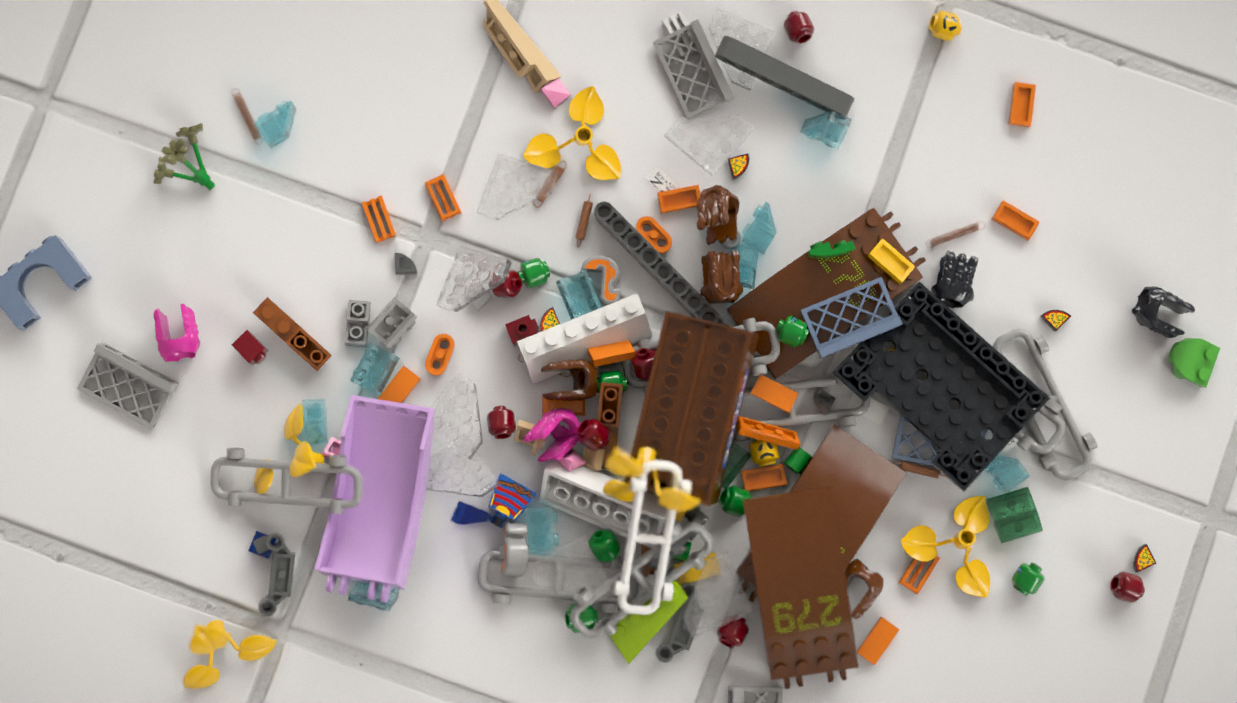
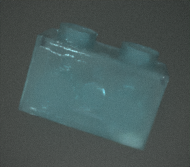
[556,270,602,320]
[350,343,400,396]
[526,506,559,552]
[348,581,399,611]

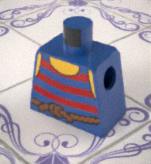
[488,473,537,528]

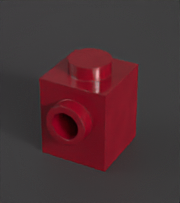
[505,315,539,346]
[231,330,269,365]

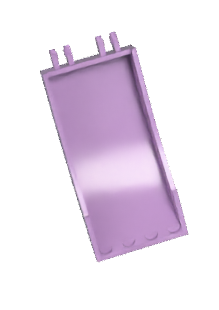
[315,395,435,603]

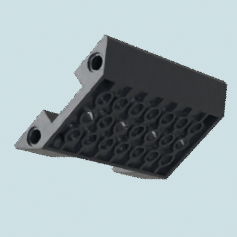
[832,282,1050,492]

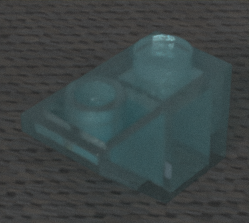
[254,100,296,148]
[800,111,852,149]
[741,202,777,254]
[736,244,759,289]
[302,399,328,444]
[985,455,1030,492]

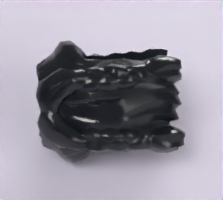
[931,250,978,308]
[1131,286,1195,338]

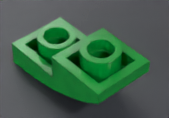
[807,240,856,259]

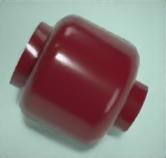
[783,11,814,44]
[490,270,522,298]
[631,348,656,381]
[487,406,516,439]
[577,419,610,451]
[1110,572,1145,603]
[717,614,749,649]

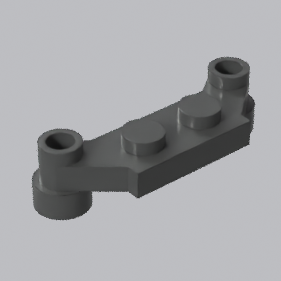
[646,505,709,571]
[258,533,295,617]
[656,583,704,663]

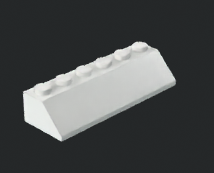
[517,294,652,384]
[539,459,668,548]

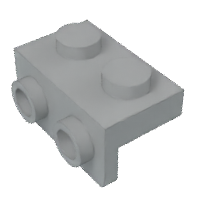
[366,297,417,349]

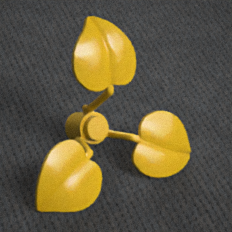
[523,86,621,180]
[254,404,324,494]
[603,447,700,511]
[900,496,990,598]
[183,620,277,689]

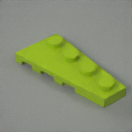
[609,580,688,664]

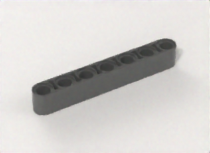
[715,36,854,119]

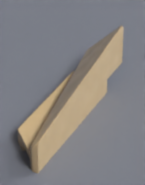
[483,0,561,93]

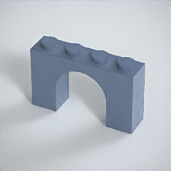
[0,235,92,331]

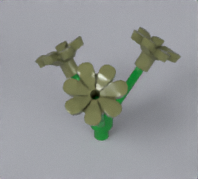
[153,123,215,190]

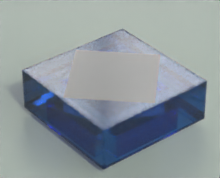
[248,531,278,559]

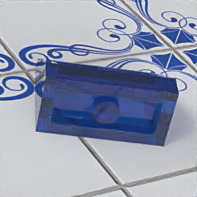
[451,501,493,525]

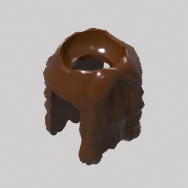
[696,185,739,245]
[700,250,743,304]
[541,359,598,401]
[845,559,884,619]

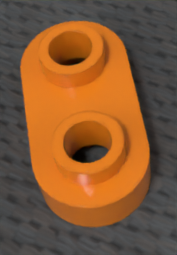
[636,216,672,254]
[425,334,455,376]

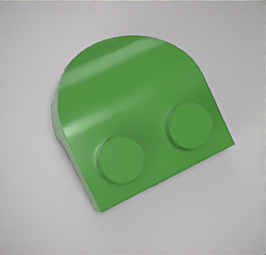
[1168,338,1220,388]

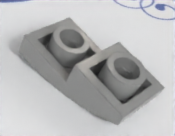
[344,300,371,347]

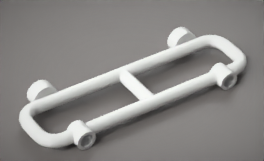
[613,461,691,615]

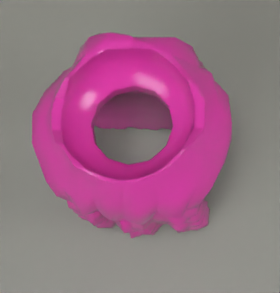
[153,304,200,362]
[524,408,581,462]

